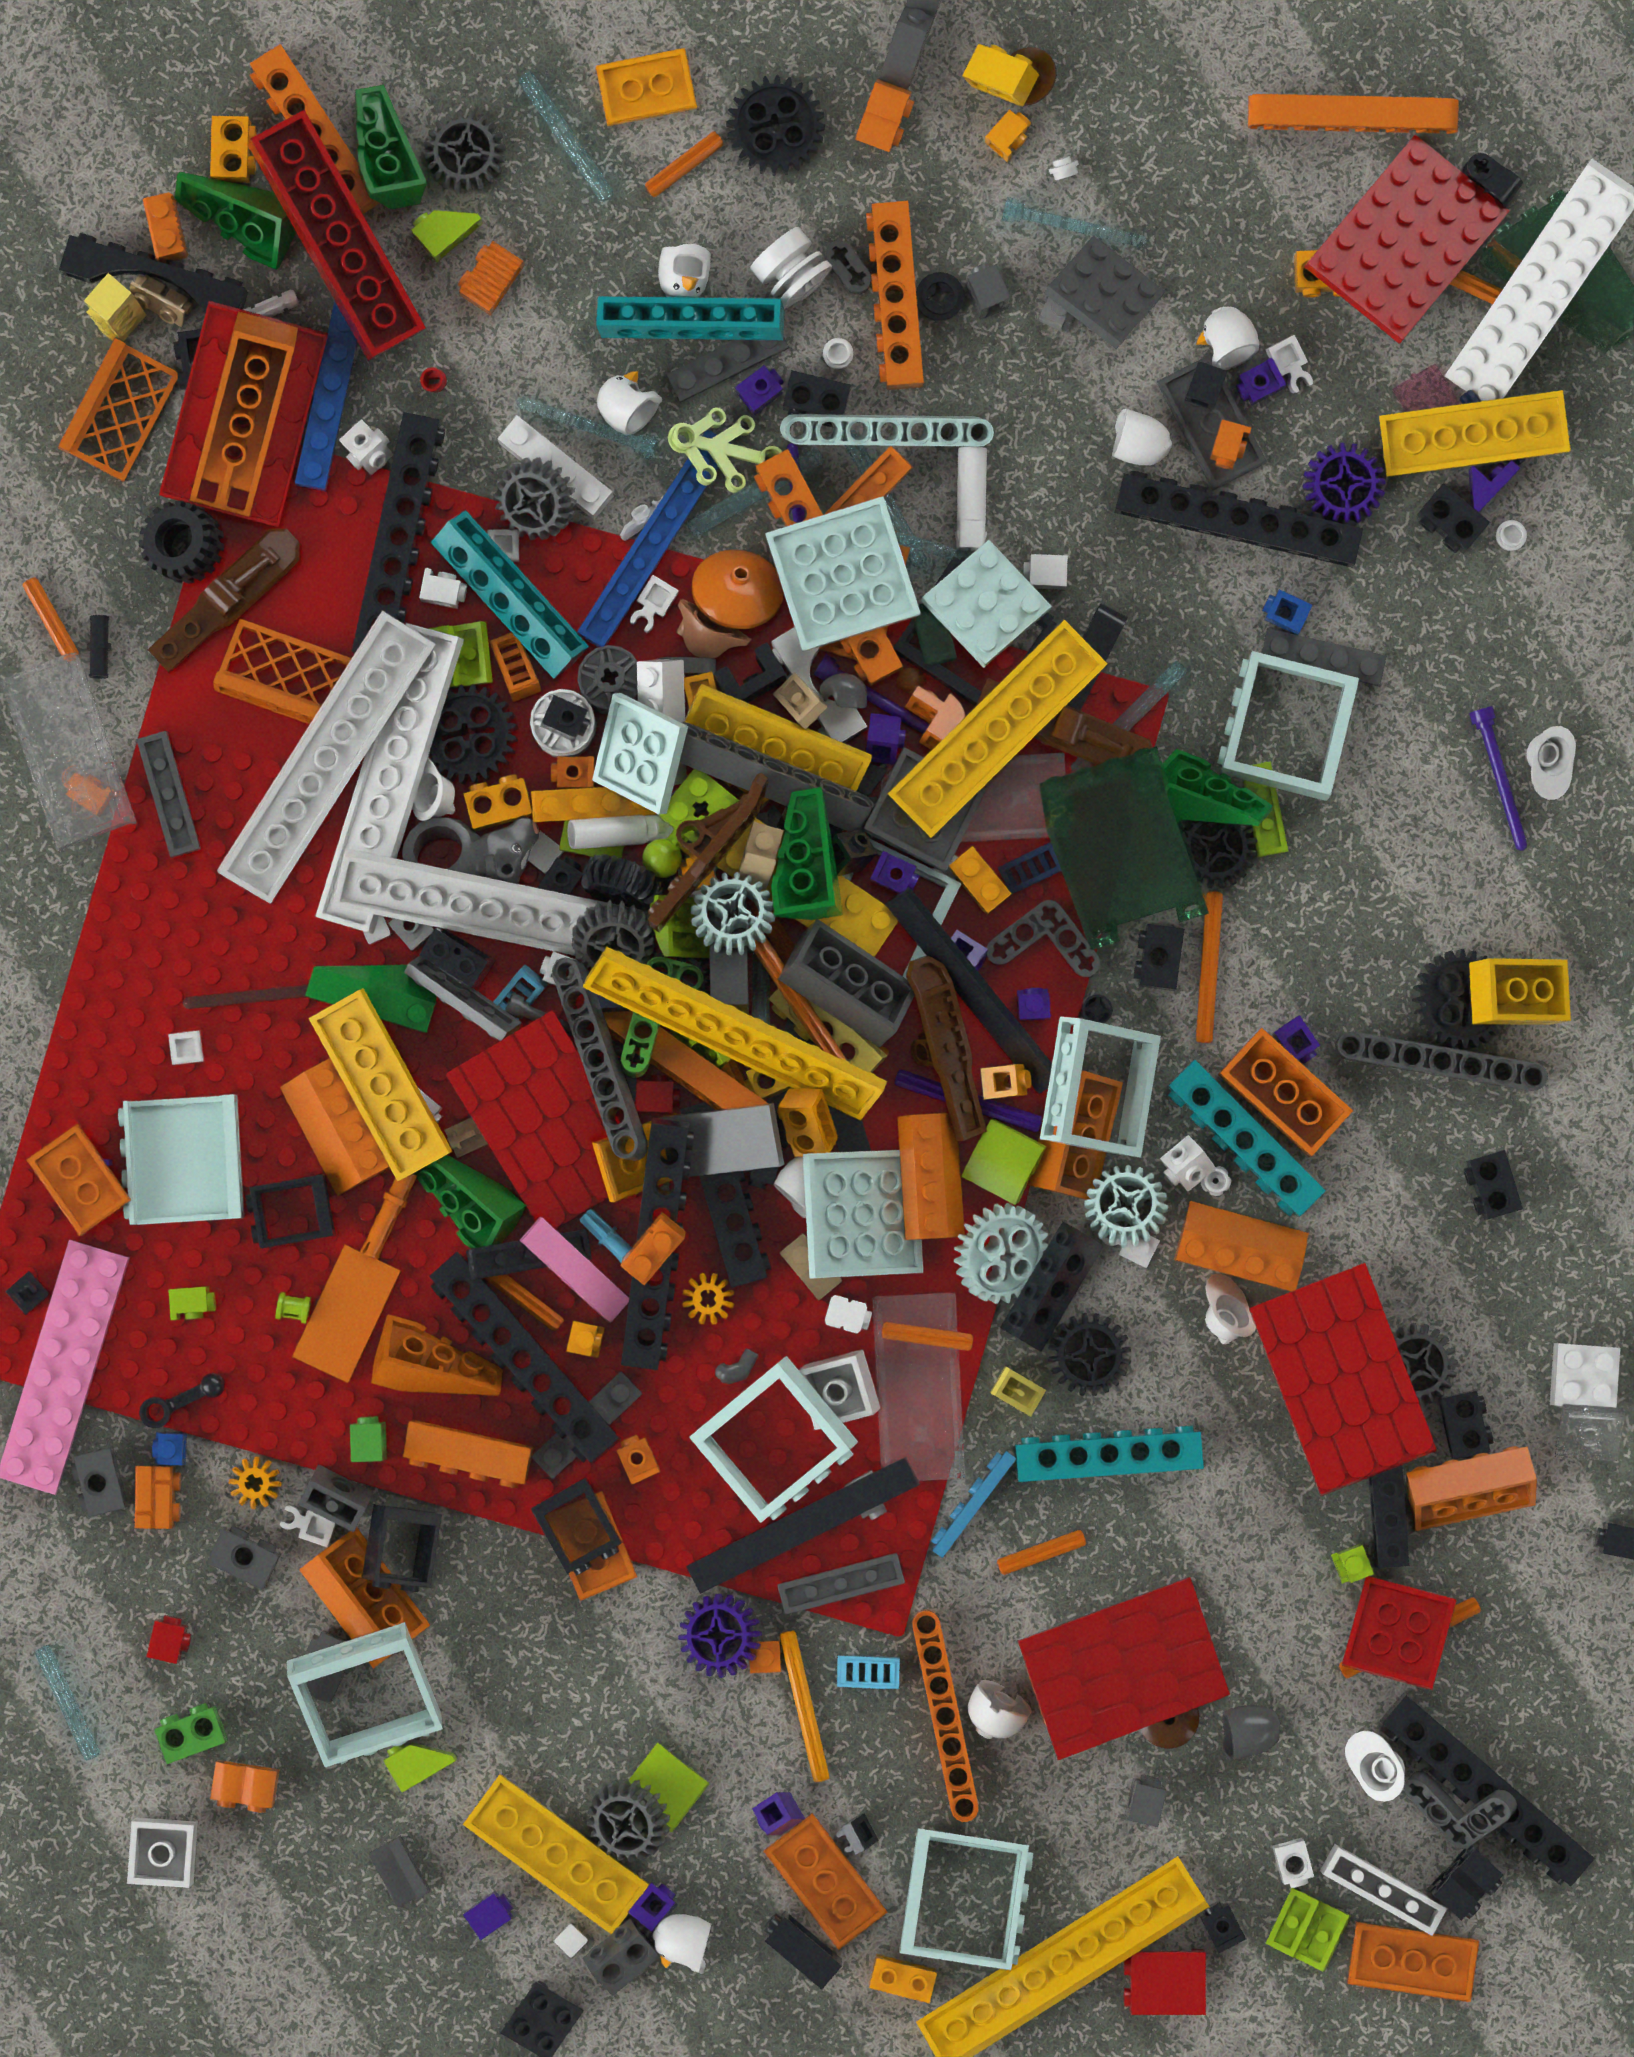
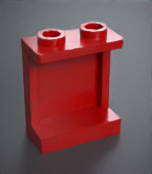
[1124,1949,1206,2015]

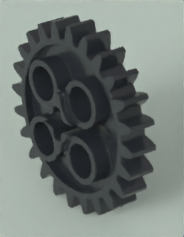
[726,75,825,176]
[428,684,519,785]
[1412,949,1505,1050]

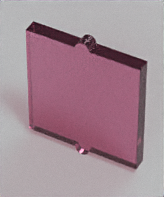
[1392,364,1460,412]

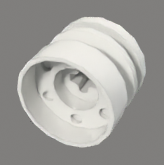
[750,227,832,309]
[530,689,597,757]

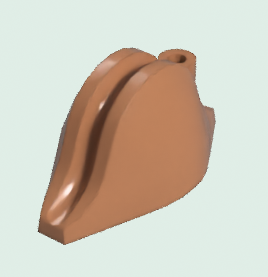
[677,599,752,658]

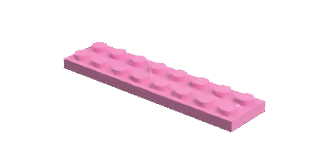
[0,1240,130,1495]

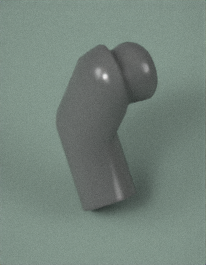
[715,1348,759,1384]

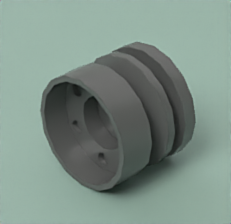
[577,645,638,715]

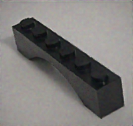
[59,233,248,314]

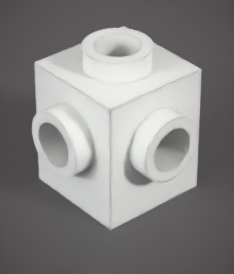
[339,419,394,475]
[1160,1135,1216,1192]

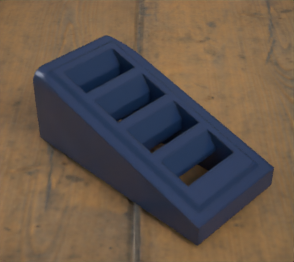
[997,840,1068,895]

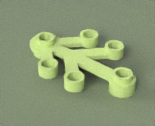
[668,408,782,493]

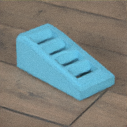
[493,965,548,1020]
[837,1655,900,1689]

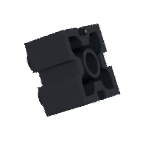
[1427,1845,1503,1921]

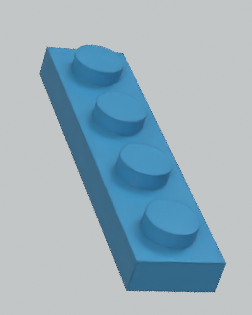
[931,1450,1016,1558]

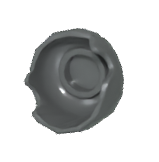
[820,673,867,708]

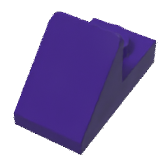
[1469,460,1520,512]

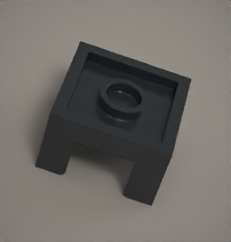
[714,642,786,703]

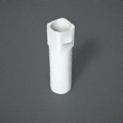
[955,447,987,551]
[567,815,673,849]

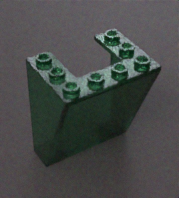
[1479,189,1634,354]
[1039,746,1209,950]

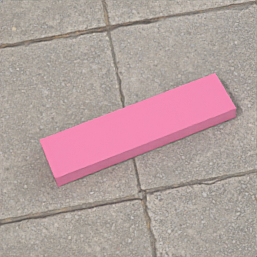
[519,1217,629,1323]

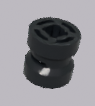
[1081,994,1113,1024]

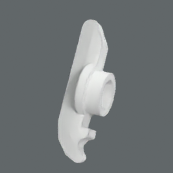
[620,496,663,541]

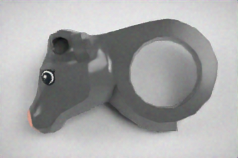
[402,816,539,884]

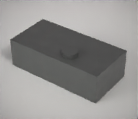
[709,886,754,1015]
[778,919,915,1047]

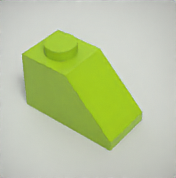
[411,210,483,263]
[383,1743,457,1793]

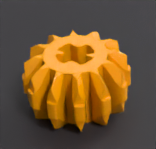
[682,1273,734,1324]
[229,1456,282,1509]

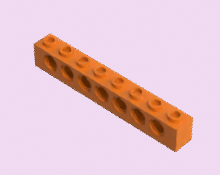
[753,449,903,686]

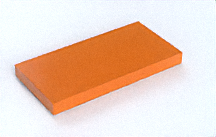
[292,1245,401,1383]
[763,1813,888,1950]
[1347,1921,1479,2002]

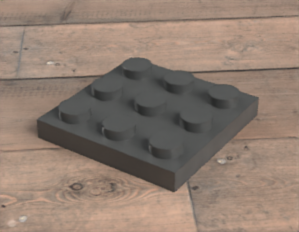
[1044,235,1165,350]
[863,747,986,873]

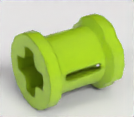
[275,1292,311,1324]

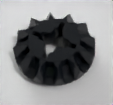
[916,272,964,321]

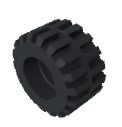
[139,501,225,584]

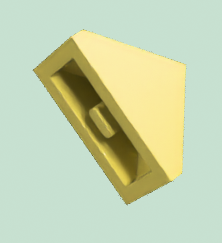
[990,1366,1046,1417]

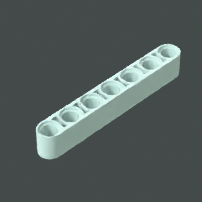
[780,414,994,447]

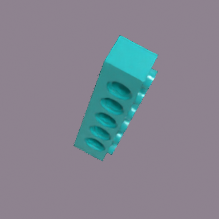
[596,296,785,340]
[431,510,589,679]
[1167,1060,1326,1217]
[1015,1426,1204,1482]

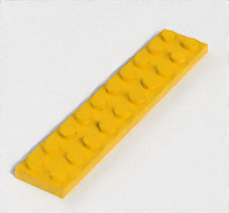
[583,947,887,1121]
[916,1856,1210,2057]

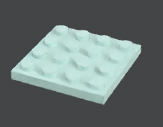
[765,496,921,652]
[803,1150,923,1279]

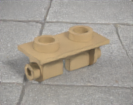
[129,275,193,327]
[445,1117,488,1158]

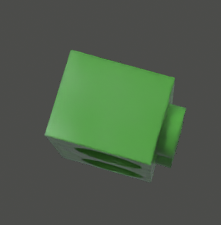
[350,1416,387,1462]
[154,1703,228,1764]

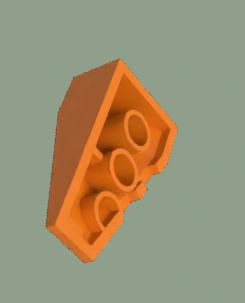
[371,1314,503,1396]

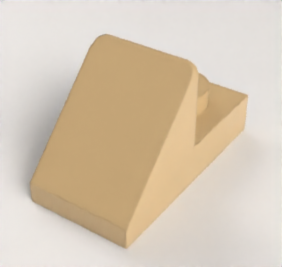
[773,672,827,729]
[738,822,783,890]
[780,1234,842,1300]

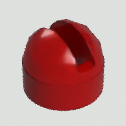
[420,367,447,393]

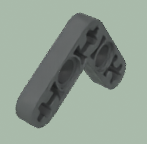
[987,900,1100,977]
[1404,1771,1517,1849]

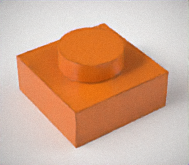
[749,1641,781,1673]

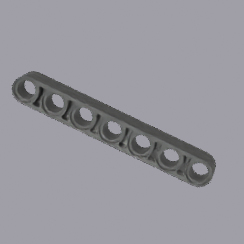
[679,722,874,831]
[552,957,648,1161]
[1335,1032,1548,1091]

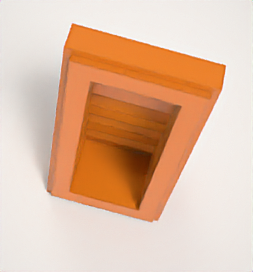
[489,632,541,701]

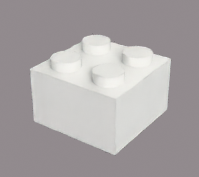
[1550,1343,1620,1410]
[799,1349,880,1430]
[127,1818,198,1888]

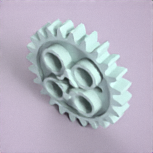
[954,1203,1049,1304]

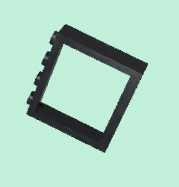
[893,556,1057,706]

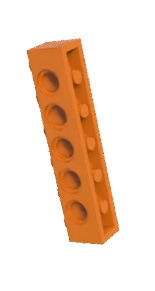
[249,44,380,214]
[866,201,924,390]

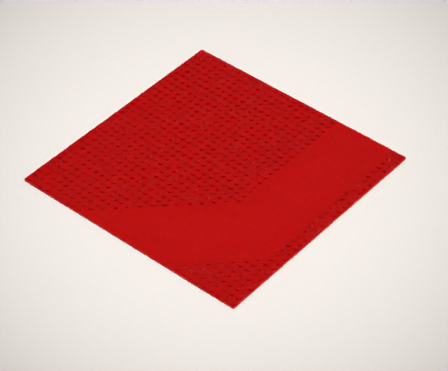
[0,445,1169,1637]

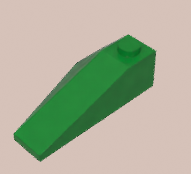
[355,84,427,210]
[175,172,296,270]
[1146,749,1273,826]
[771,787,843,920]
[305,965,437,1033]
[413,1155,526,1249]

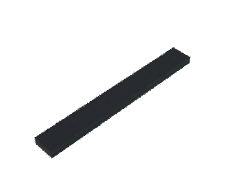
[885,887,1052,1094]
[686,1456,920,1594]

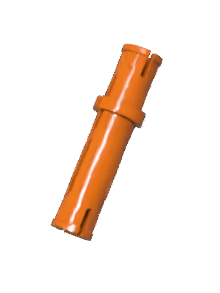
[360,1174,417,1260]

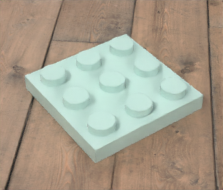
[921,540,1052,668]
[592,693,688,814]

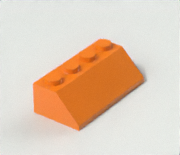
[1217,1027,1353,1157]
[280,1058,390,1196]
[1028,1070,1123,1200]
[897,1113,965,1240]
[1174,1201,1309,1292]
[403,1420,534,1489]
[1406,1446,1537,1531]
[299,1527,430,1669]

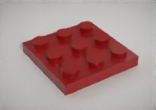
[1342,1576,1457,1690]

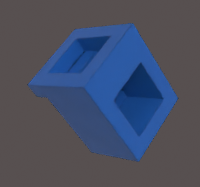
[1262,589,1312,635]
[152,1432,187,1466]

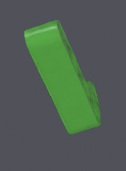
[621,957,703,1078]

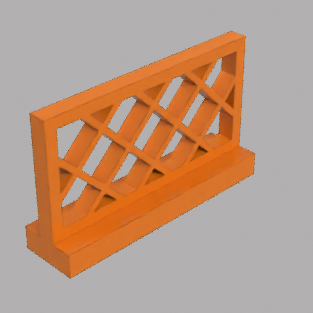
[58,338,178,482]
[213,619,352,724]

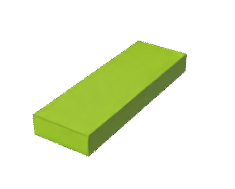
[1242,761,1288,858]

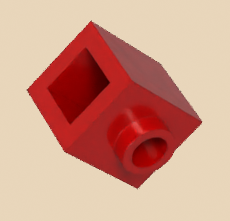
[636,1075,680,1114]
[146,1615,192,1664]

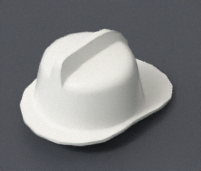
[1527,726,1576,800]
[412,758,455,821]
[1205,1274,1256,1344]
[1345,1731,1405,1802]

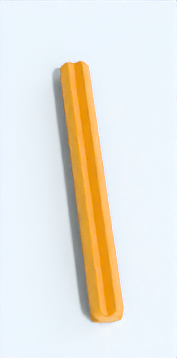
[780,1630,829,1782]

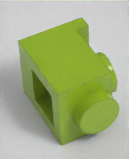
[168,1287,216,1320]
[1331,1544,1374,1584]

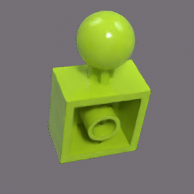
[642,769,739,878]

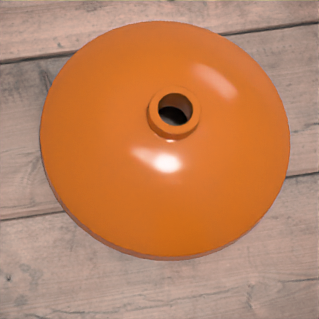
[692,549,784,629]

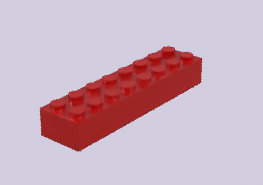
[247,110,426,361]

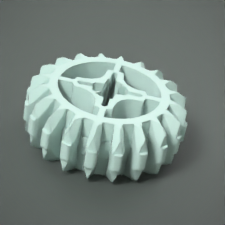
[691,872,775,956]
[1084,1165,1168,1248]

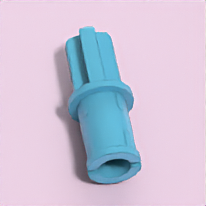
[580,1209,633,1263]

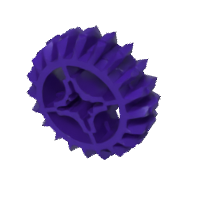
[1302,442,1386,524]
[678,1593,762,1678]

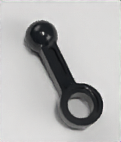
[139,1373,225,1428]

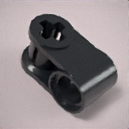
[1463,153,1523,208]

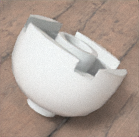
[968,1680,1032,1739]

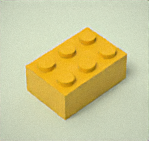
[1469,958,1571,1025]

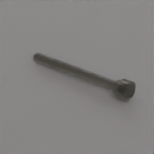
[183,985,323,1009]

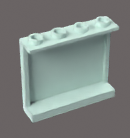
[118,1094,244,1225]

